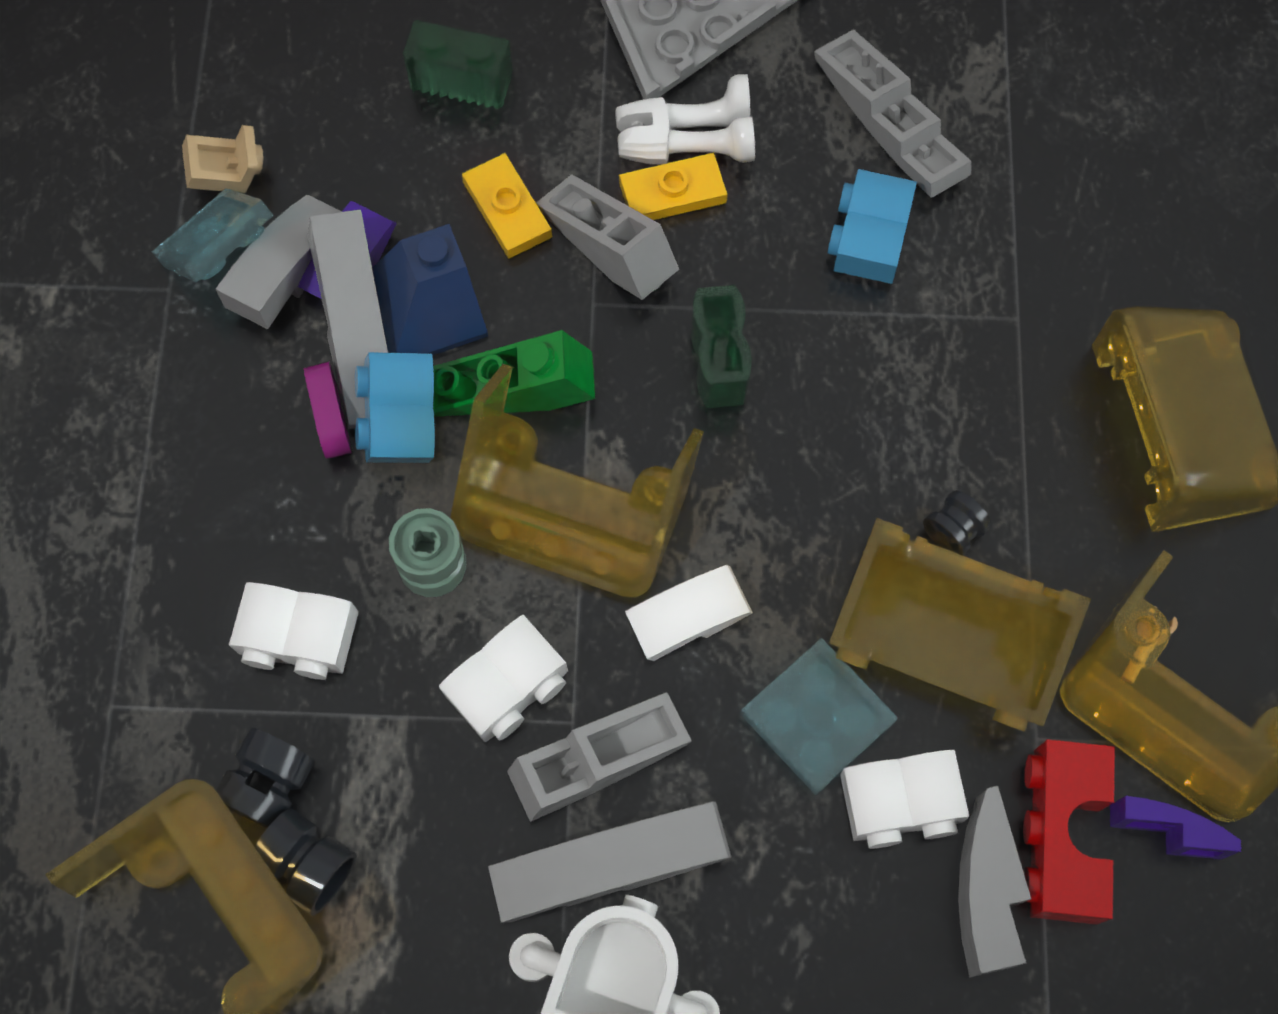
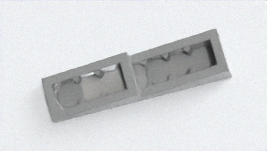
[307,210,388,429]

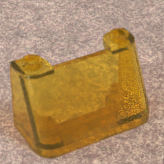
[1092,306,1278,532]
[829,518,1091,732]

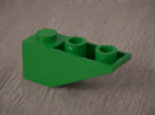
[433,330,595,417]

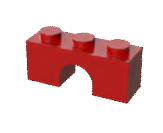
[1023,739,1115,925]

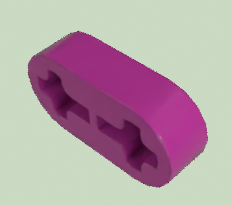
[304,362,352,459]

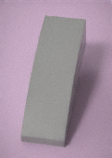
[216,195,342,329]
[507,692,692,822]
[958,786,1031,977]

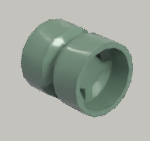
[389,508,466,597]

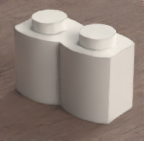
[229,582,358,680]
[439,615,568,742]
[840,750,970,849]

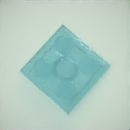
[152,188,274,283]
[740,638,898,795]

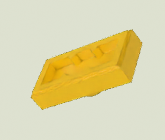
[462,153,552,259]
[619,153,727,220]

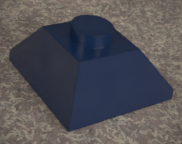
[372,224,488,356]

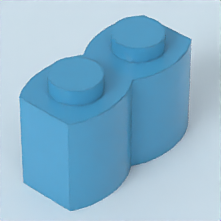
[827,169,917,284]
[355,352,435,463]

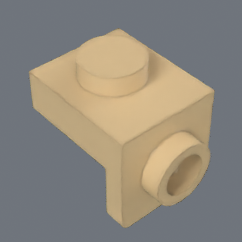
[182,125,263,193]

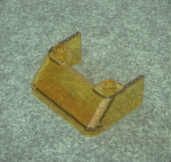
[451,364,704,597]
[1060,551,1278,822]
[45,779,322,1014]

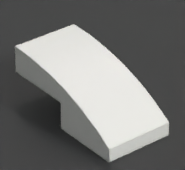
[625,565,753,661]

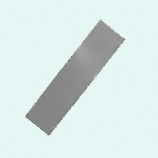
[814,29,971,198]
[488,802,732,922]

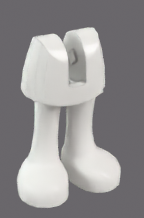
[615,74,755,165]

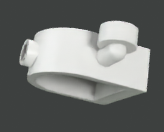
[509,895,720,1014]

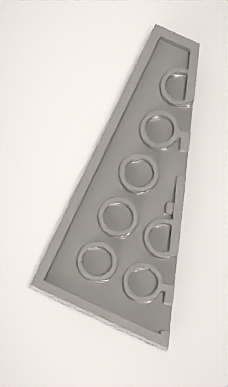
[601,0,797,99]

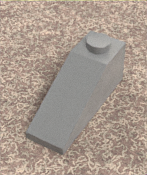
[536,174,679,300]

